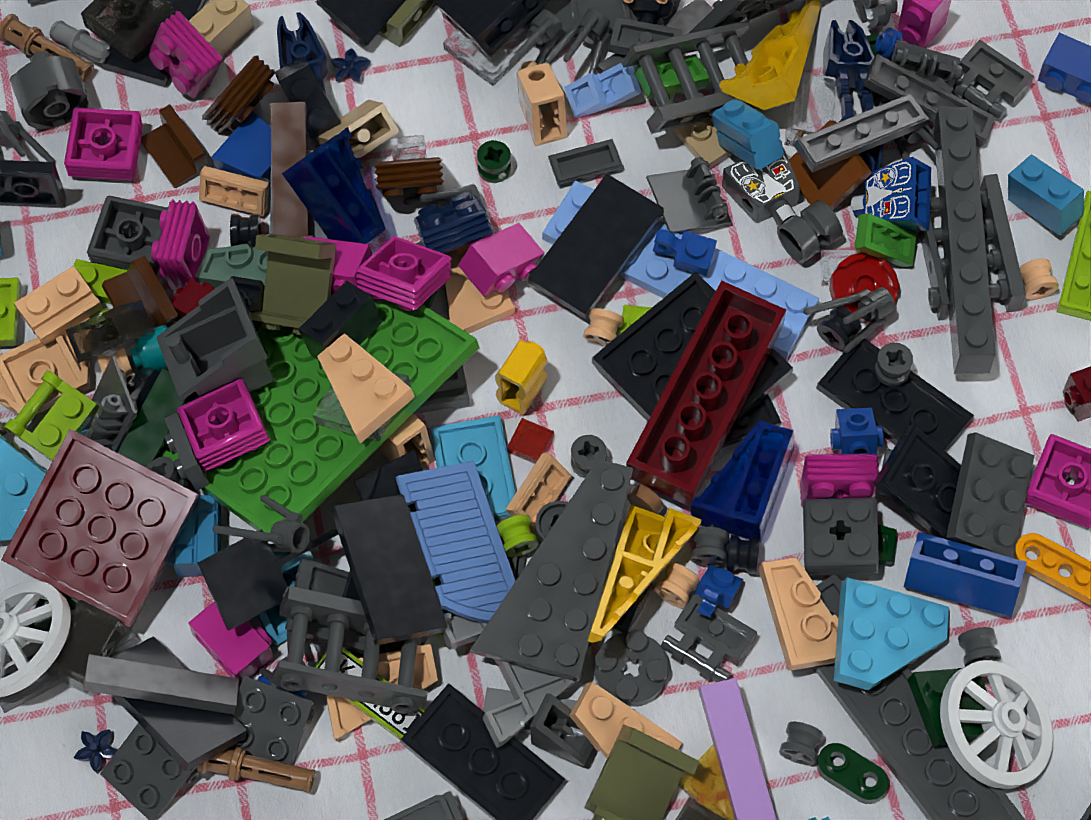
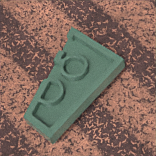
[195,235,314,288]

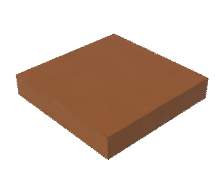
[789,120,872,210]

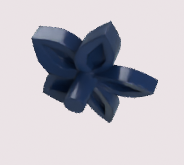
[331,48,371,82]
[73,729,117,774]

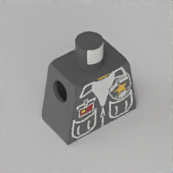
[722,148,800,225]

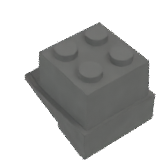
[156,278,274,401]

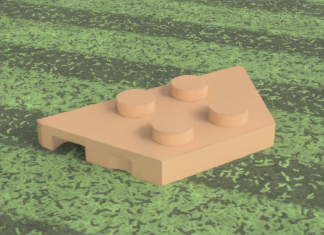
[0,317,92,415]

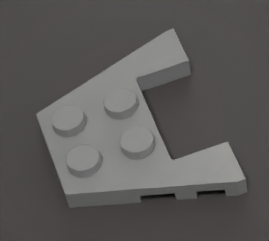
[441,613,584,748]

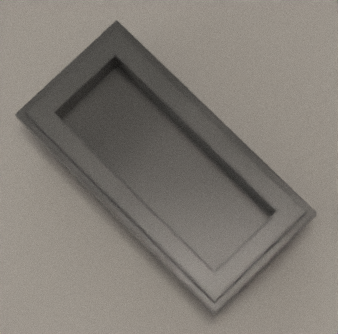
[548,139,623,186]

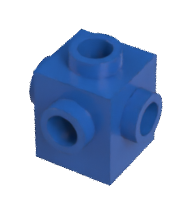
[830,408,883,455]

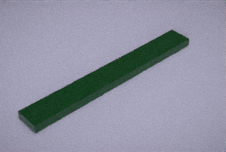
[28,369,192,632]

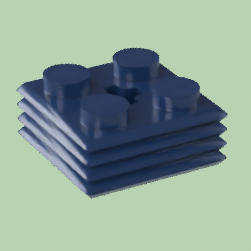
[414,192,494,254]

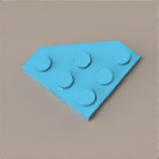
[0,435,47,541]
[833,577,949,690]

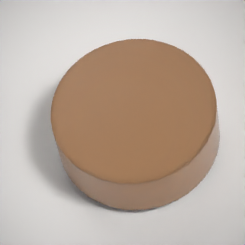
[627,484,663,514]

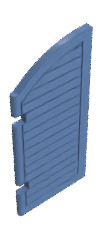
[395,461,516,623]

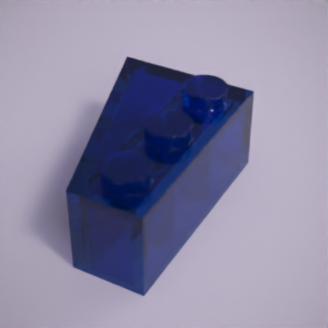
[282,127,386,244]
[690,421,794,543]

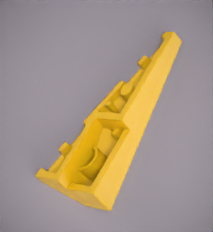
[719,0,821,110]
[587,505,701,643]

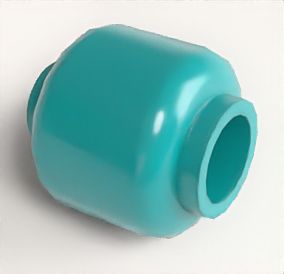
[130,325,169,373]

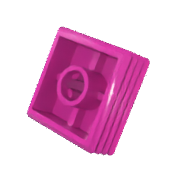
[149,11,222,98]
[64,108,143,180]
[151,199,211,291]
[356,236,452,311]
[177,379,270,471]
[1025,434,1091,528]
[800,454,879,507]

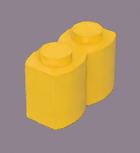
[495,340,548,415]

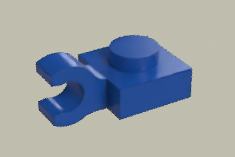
[653,229,717,276]
[695,565,744,618]

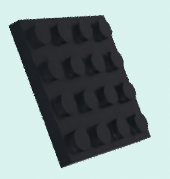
[592,272,793,421]

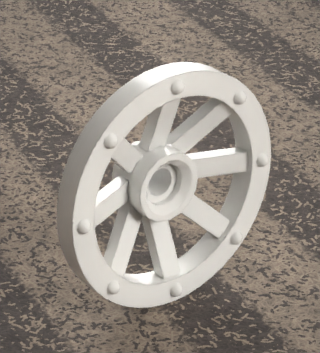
[0,581,71,697]
[940,660,1053,789]

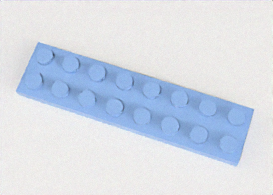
[542,180,820,359]

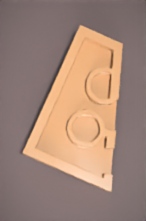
[444,240,515,334]
[317,333,415,444]
[758,557,838,671]
[325,644,438,740]
[569,682,682,758]

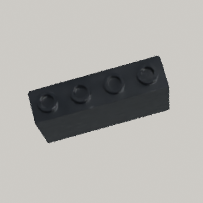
[432,0,550,58]

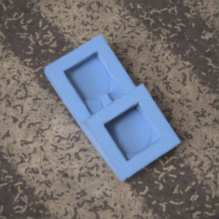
[564,63,642,118]

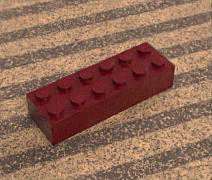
[626,280,787,507]

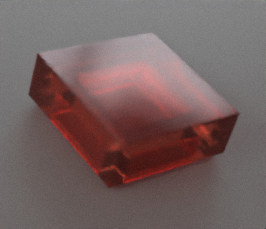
[507,418,554,464]

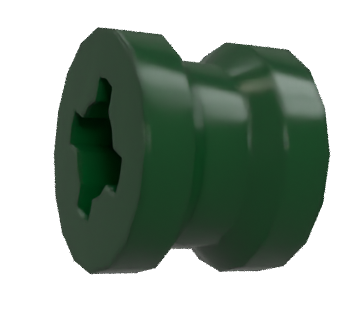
[477,140,511,183]

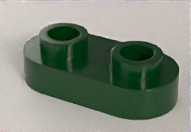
[817,743,888,804]

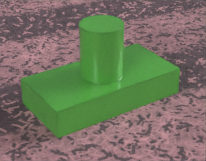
[634,54,710,100]
[855,213,917,268]

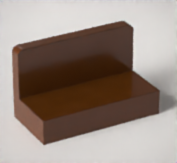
[141,104,209,188]
[102,256,178,343]

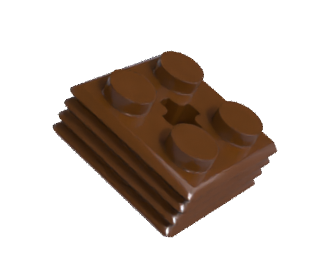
[202,55,275,134]
[373,157,444,196]

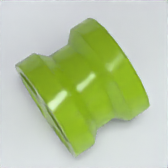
[497,514,539,557]

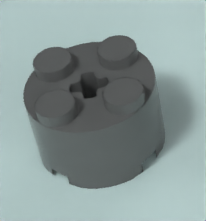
[10,52,89,129]

